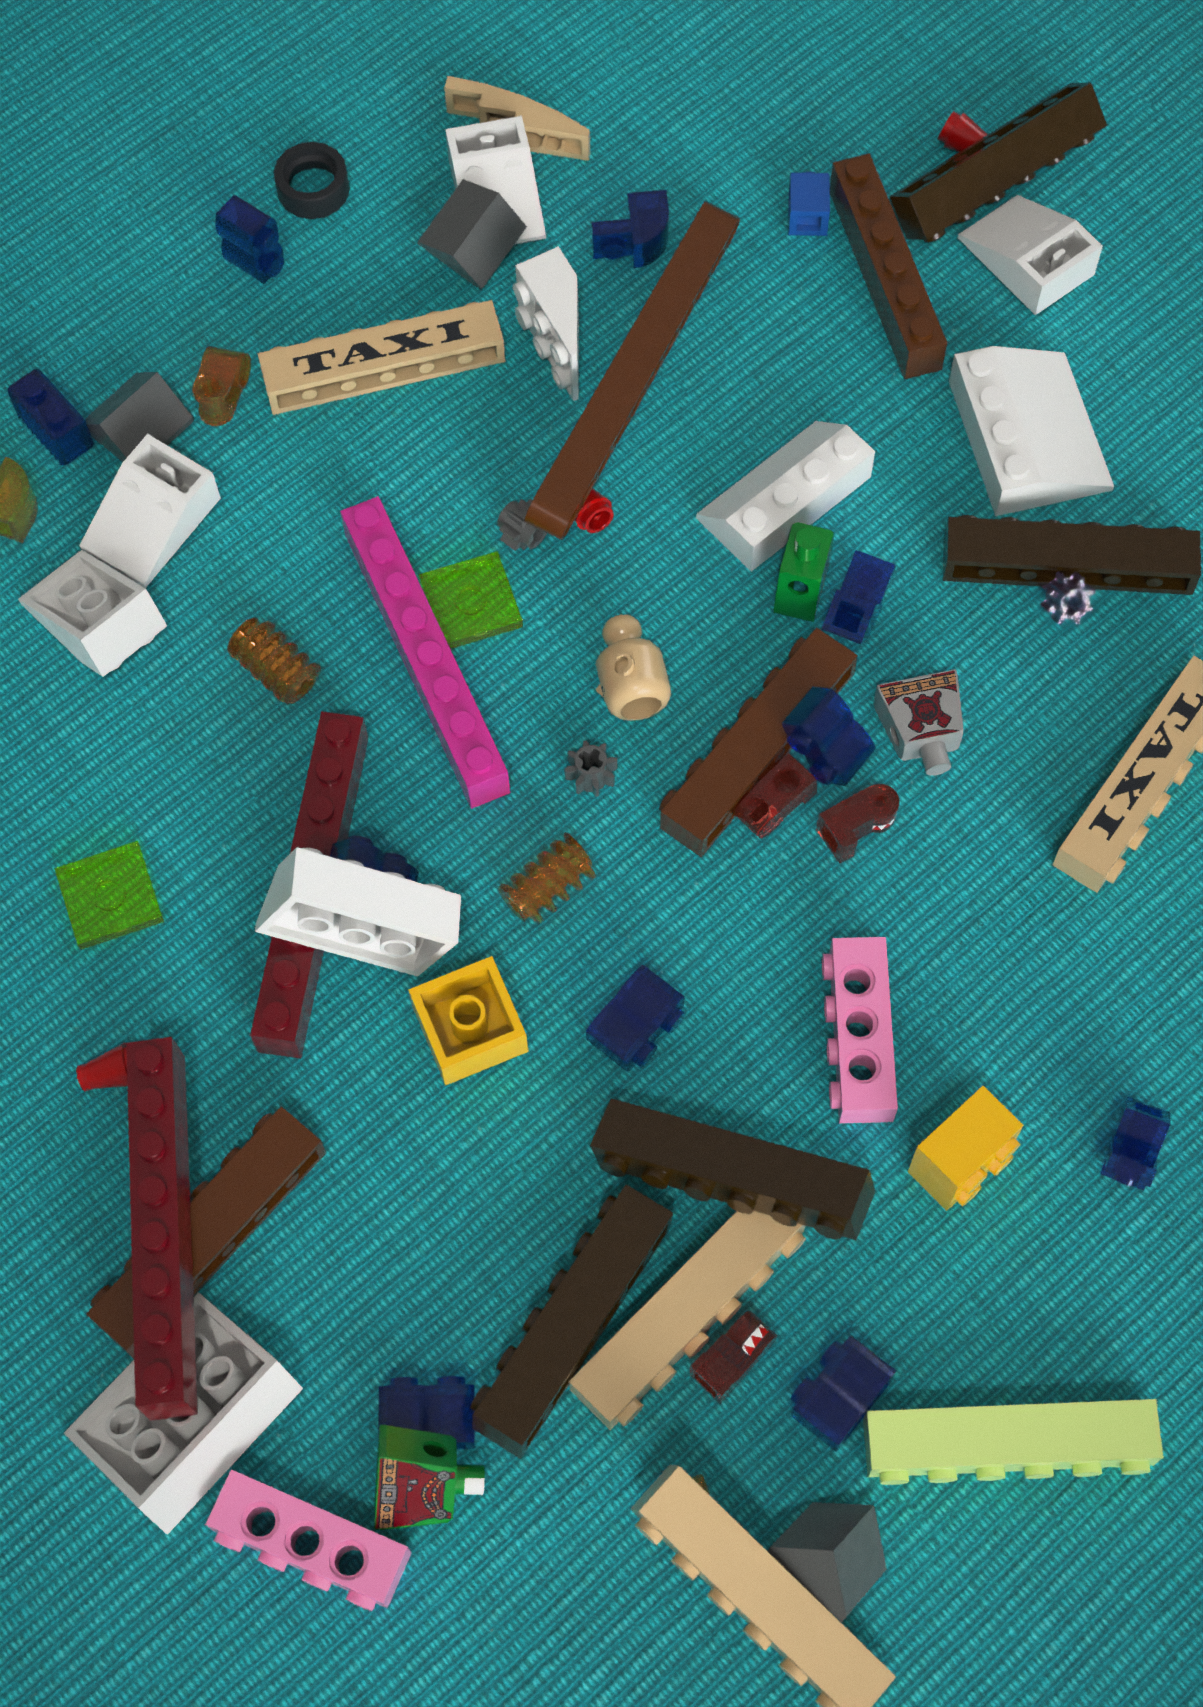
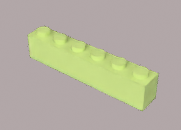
[863,1399,1163,1485]

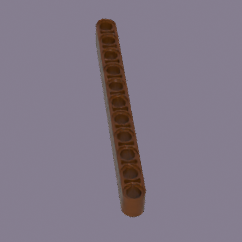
[524,201,741,540]

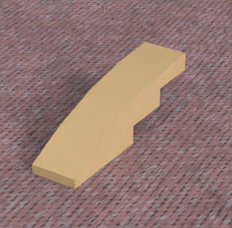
[444,76,590,161]

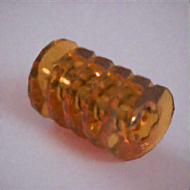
[227,618,321,705]
[498,832,596,924]

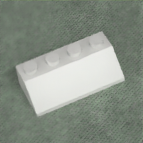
[696,421,875,572]
[255,847,461,976]

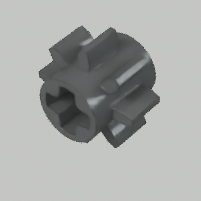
[497,498,547,551]
[564,741,618,797]

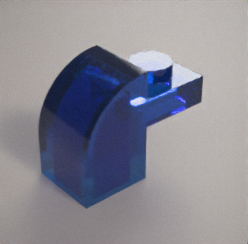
[591,190,669,268]
[822,550,897,644]
[1100,1096,1171,1191]

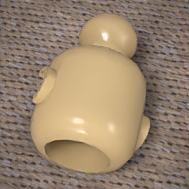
[596,615,671,721]

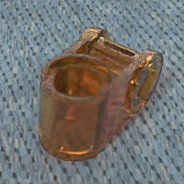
[192,346,251,426]

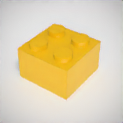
[408,956,529,1086]
[908,1086,1024,1211]

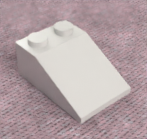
[18,550,167,677]

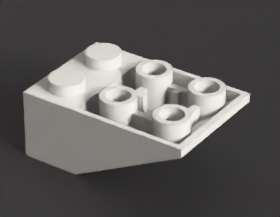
[445,116,546,244]
[958,195,1102,315]
[513,246,579,401]
[80,434,221,588]

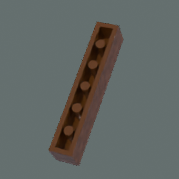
[830,153,947,380]
[659,627,858,858]
[86,1106,326,1359]

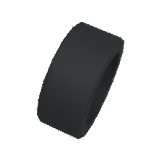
[273,142,350,219]

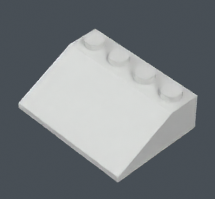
[949,346,1114,516]
[64,1292,303,1534]

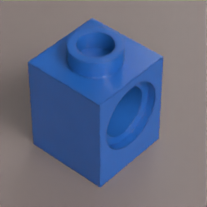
[788,172,830,236]

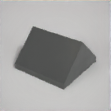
[417,179,527,290]
[79,372,194,462]
[767,1502,887,1622]

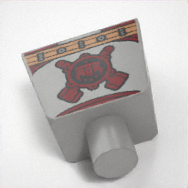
[873,669,963,776]

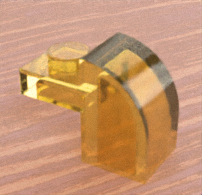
[0,457,38,543]

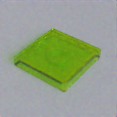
[419,551,523,649]
[54,841,165,950]

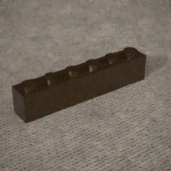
[889,82,1107,243]
[943,515,1201,595]
[590,1098,875,1240]
[470,1185,673,1459]

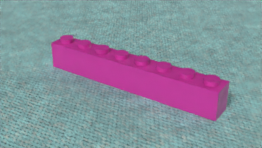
[340,496,510,809]

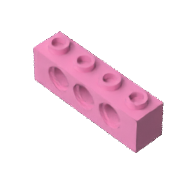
[822,937,898,1123]
[205,1470,411,1611]

